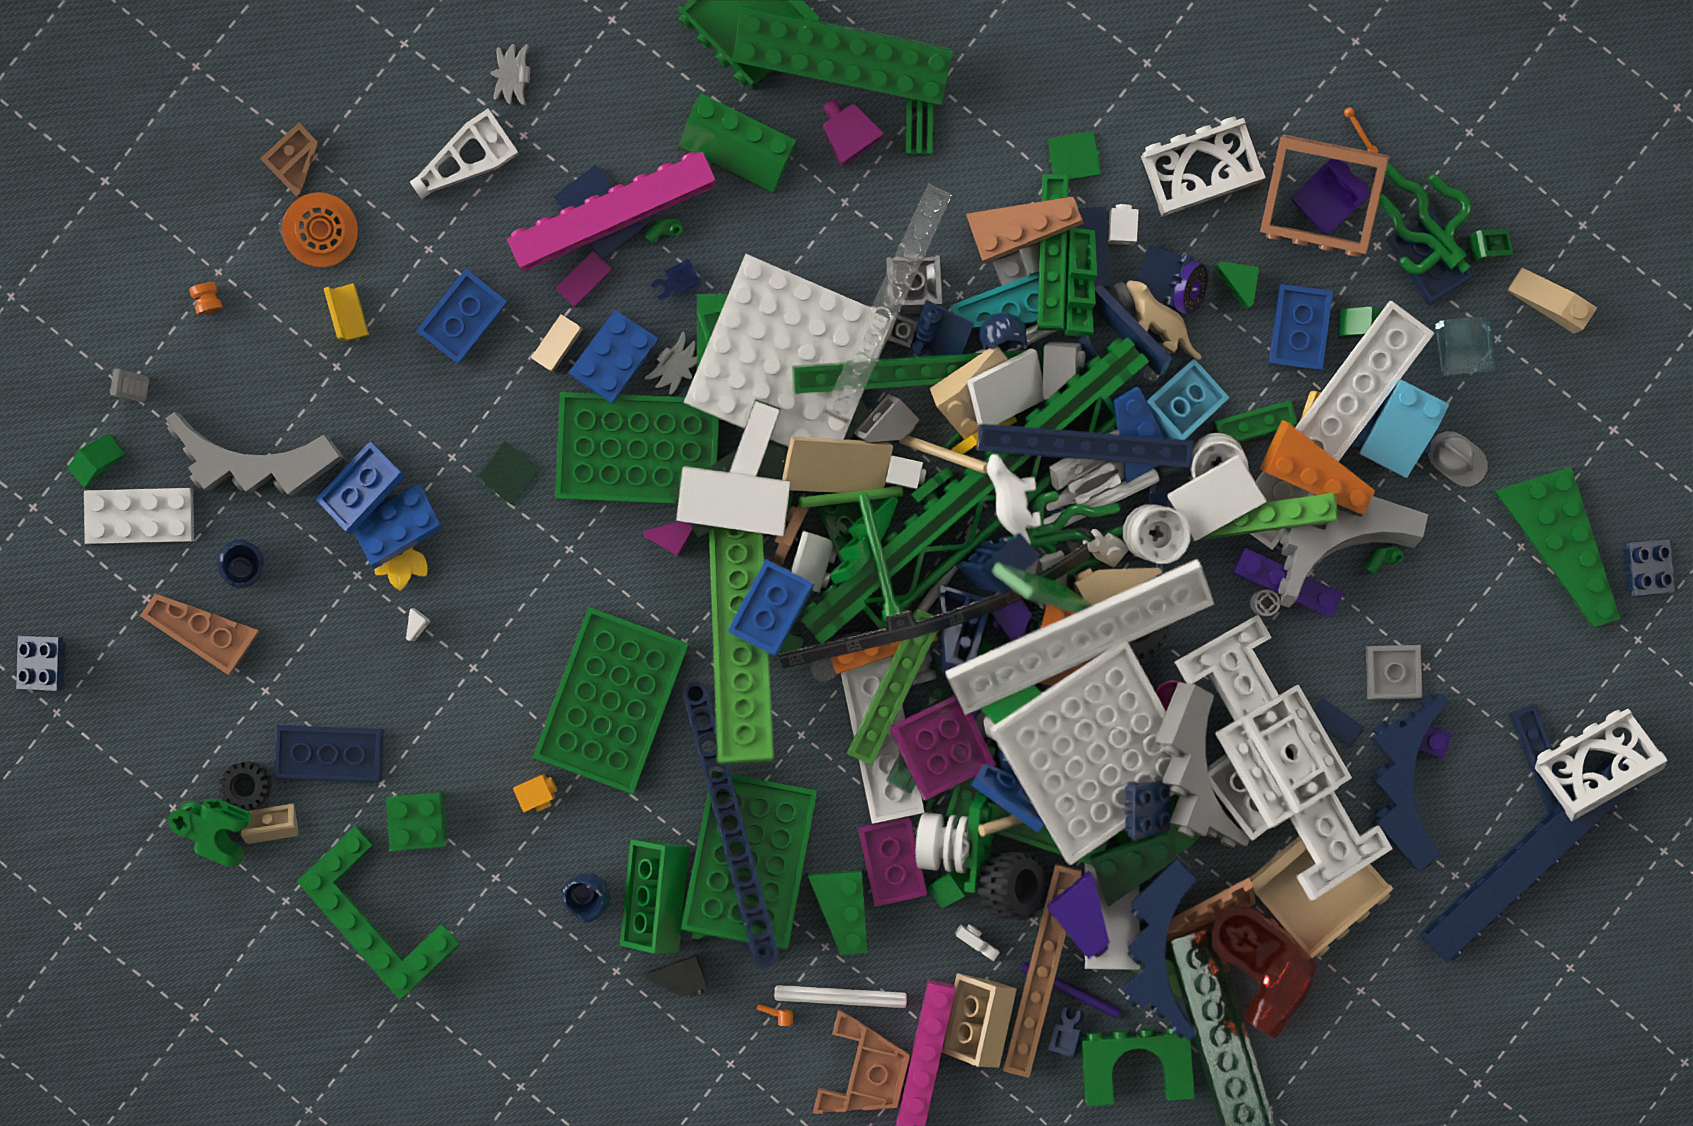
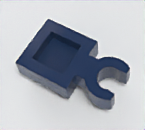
[1048,1007,1084,1058]

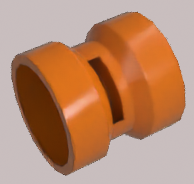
[189,282,223,316]

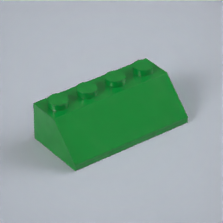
[678,93,797,193]
[620,839,689,954]

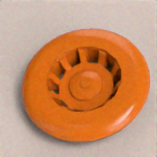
[282,193,358,267]

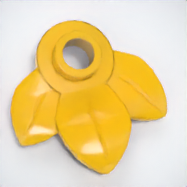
[375,547,428,590]

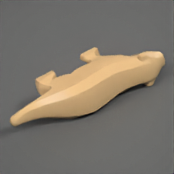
[1126,280,1202,360]

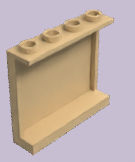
[1249,835,1394,958]

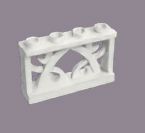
[1141,116,1265,217]
[1535,708,1667,821]

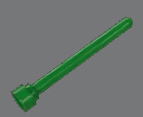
[858,492,904,621]

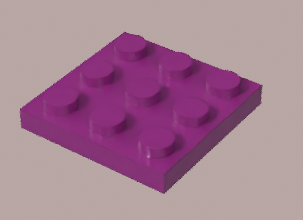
[889,695,996,801]

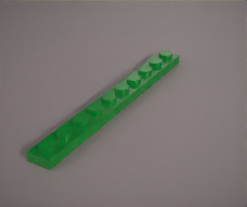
[792,349,1044,394]

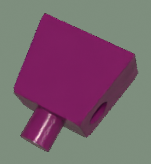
[823,99,883,167]

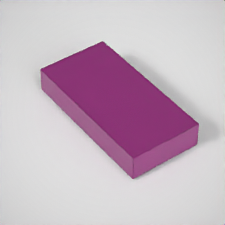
[556,251,612,308]

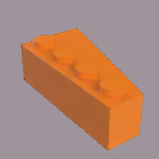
[1260,420,1375,515]

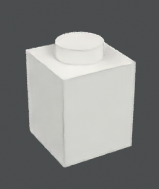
[1108,204,1138,245]
[885,456,926,490]

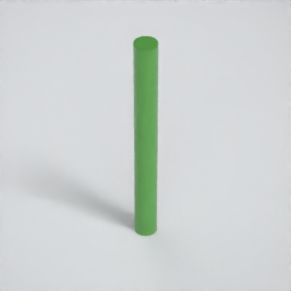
[799,486,903,508]

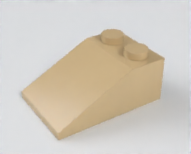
[930,346,1009,440]
[1071,568,1162,606]

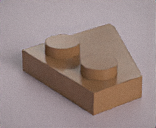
[260,123,318,197]
[772,504,809,567]

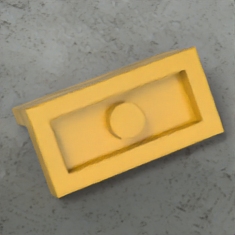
[324,284,369,343]

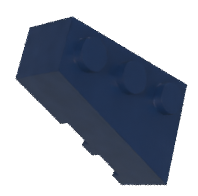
[956,533,1040,594]
[937,585,988,677]

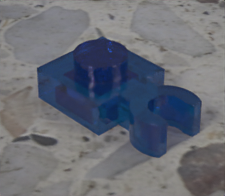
[651,259,701,301]

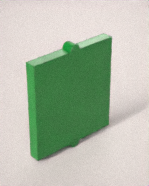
[1047,131,1100,180]

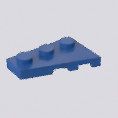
[1113,386,1164,483]
[971,763,1044,832]

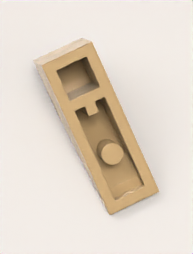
[1507,268,1597,334]

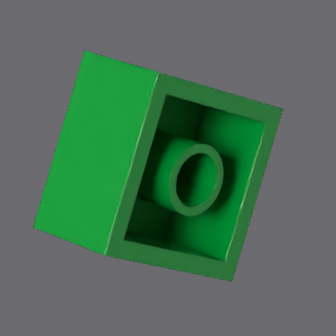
[386,791,449,851]

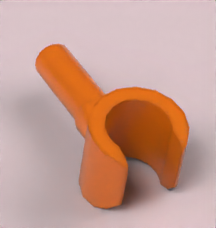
[757,1004,793,1026]

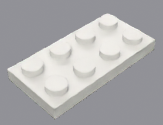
[84,488,194,544]

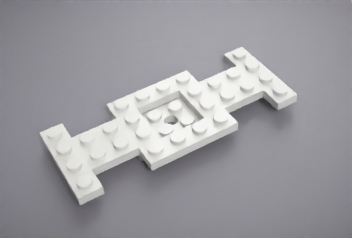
[1175,615,1392,900]

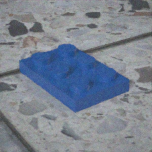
[416,268,509,364]
[1268,284,1333,371]
[569,310,659,404]
[315,441,405,534]
[354,484,444,569]
[728,560,815,657]

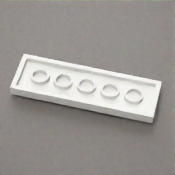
[841,656,924,824]

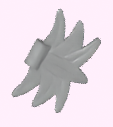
[490,44,530,106]
[645,332,697,395]

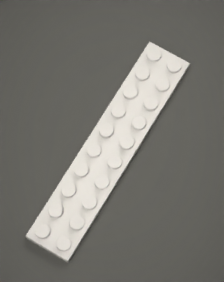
[1251,301,1434,550]
[946,560,1214,715]

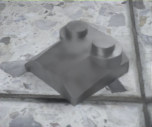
[886,256,942,314]

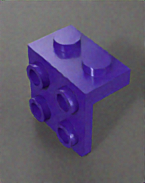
[1291,158,1371,234]

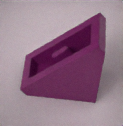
[643,521,698,557]

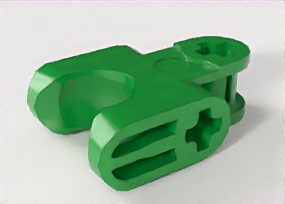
[168,798,251,867]

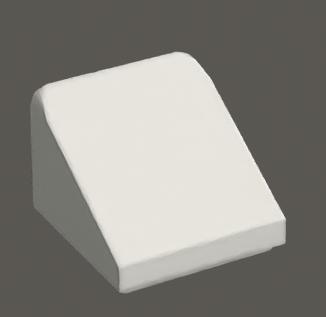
[406,608,430,641]

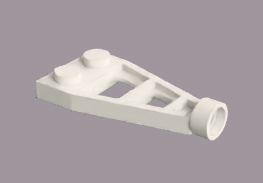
[410,109,519,199]

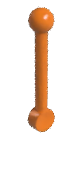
[1344,107,1378,153]

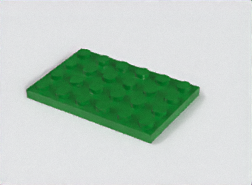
[555,392,719,504]
[533,607,689,794]
[681,771,817,950]

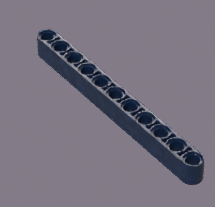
[683,681,778,969]

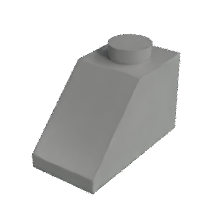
[1043,341,1085,399]
[854,394,919,442]

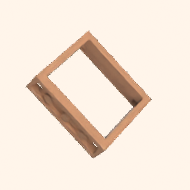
[1260,134,1390,257]

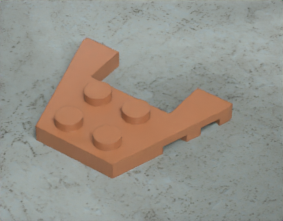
[813,1010,910,1114]

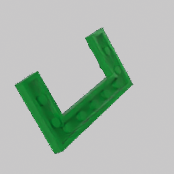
[946,745,1108,866]
[297,826,461,1000]

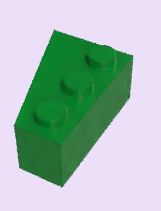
[808,869,867,955]

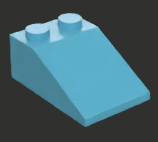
[1146,359,1229,440]
[1358,380,1450,478]

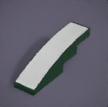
[729,399,781,477]

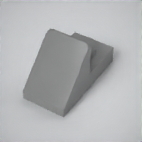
[993,244,1040,286]

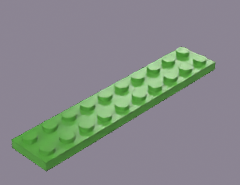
[709,525,774,765]

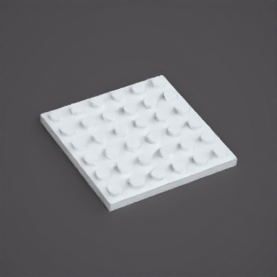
[684,254,893,448]
[990,641,1174,865]

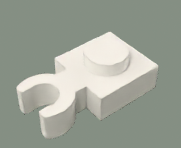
[1082,529,1129,568]
[955,924,1000,961]

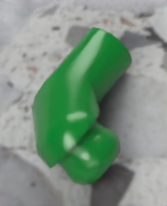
[644,218,683,244]
[1364,546,1404,575]

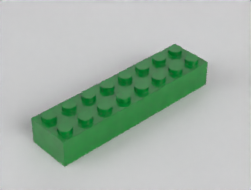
[732,5,953,105]

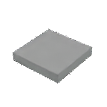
[1366,645,1422,700]

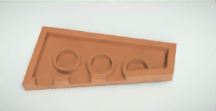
[966,197,1084,264]
[140,594,260,675]
[1166,878,1255,943]

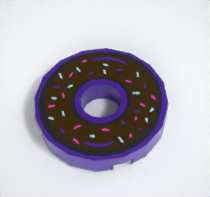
[1174,261,1208,315]

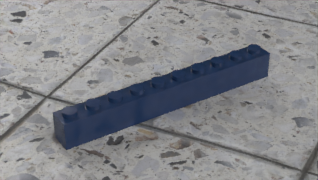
[1418,753,1639,962]

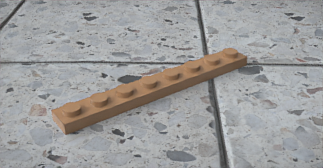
[1003,863,1082,1078]

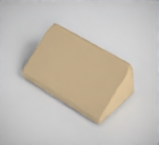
[531,314,583,373]
[241,804,298,844]

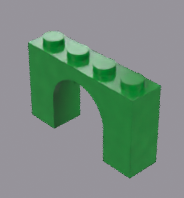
[1080,1027,1195,1106]

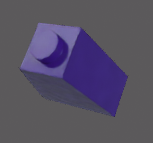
[1047,871,1110,959]

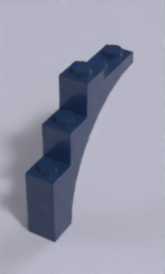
[1370,693,1449,871]
[1123,857,1197,1041]

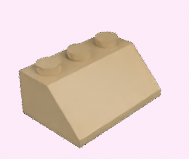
[941,973,1017,1068]

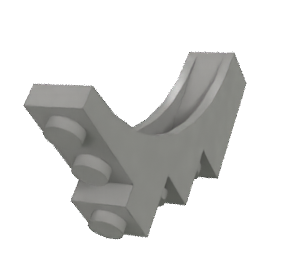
[165,412,344,496]
[1278,496,1428,608]
[1155,682,1250,848]

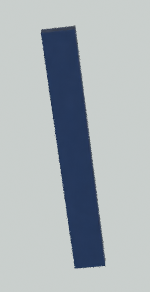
[976,423,1194,468]

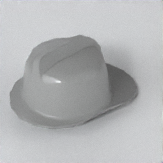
[1428,431,1488,487]

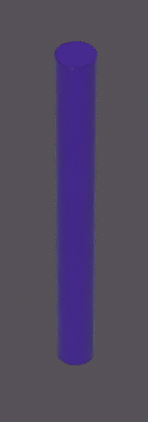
[1020,962,1121,1019]

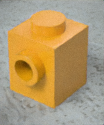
[513,774,557,813]

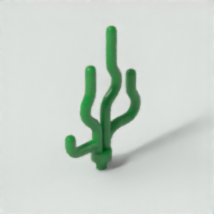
[1379,162,1471,275]
[1008,491,1124,578]

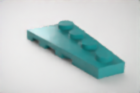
[951,272,1039,331]

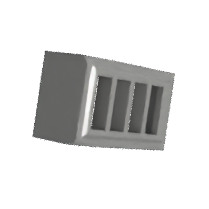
[110,368,149,402]

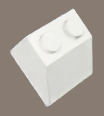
[791,531,837,593]

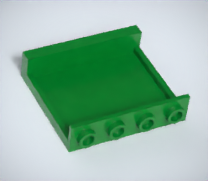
[677,0,820,90]

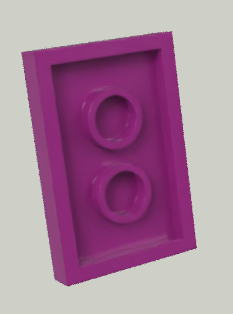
[858,816,927,907]

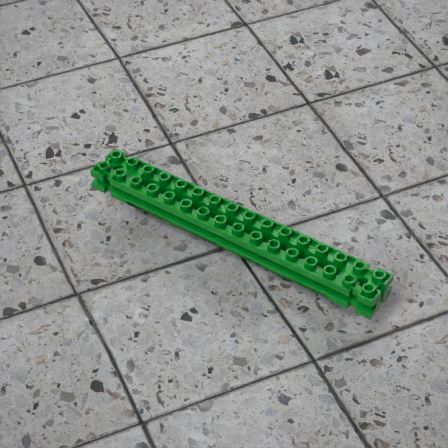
[801,337,1149,644]

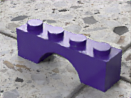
[1230,548,1343,618]
[989,599,1053,693]

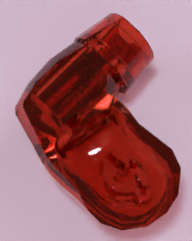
[1212,906,1317,1039]

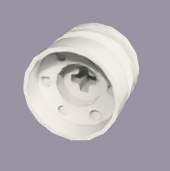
[1190,433,1248,479]
[1123,504,1190,564]
[916,812,972,873]

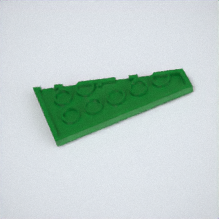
[1493,467,1620,627]

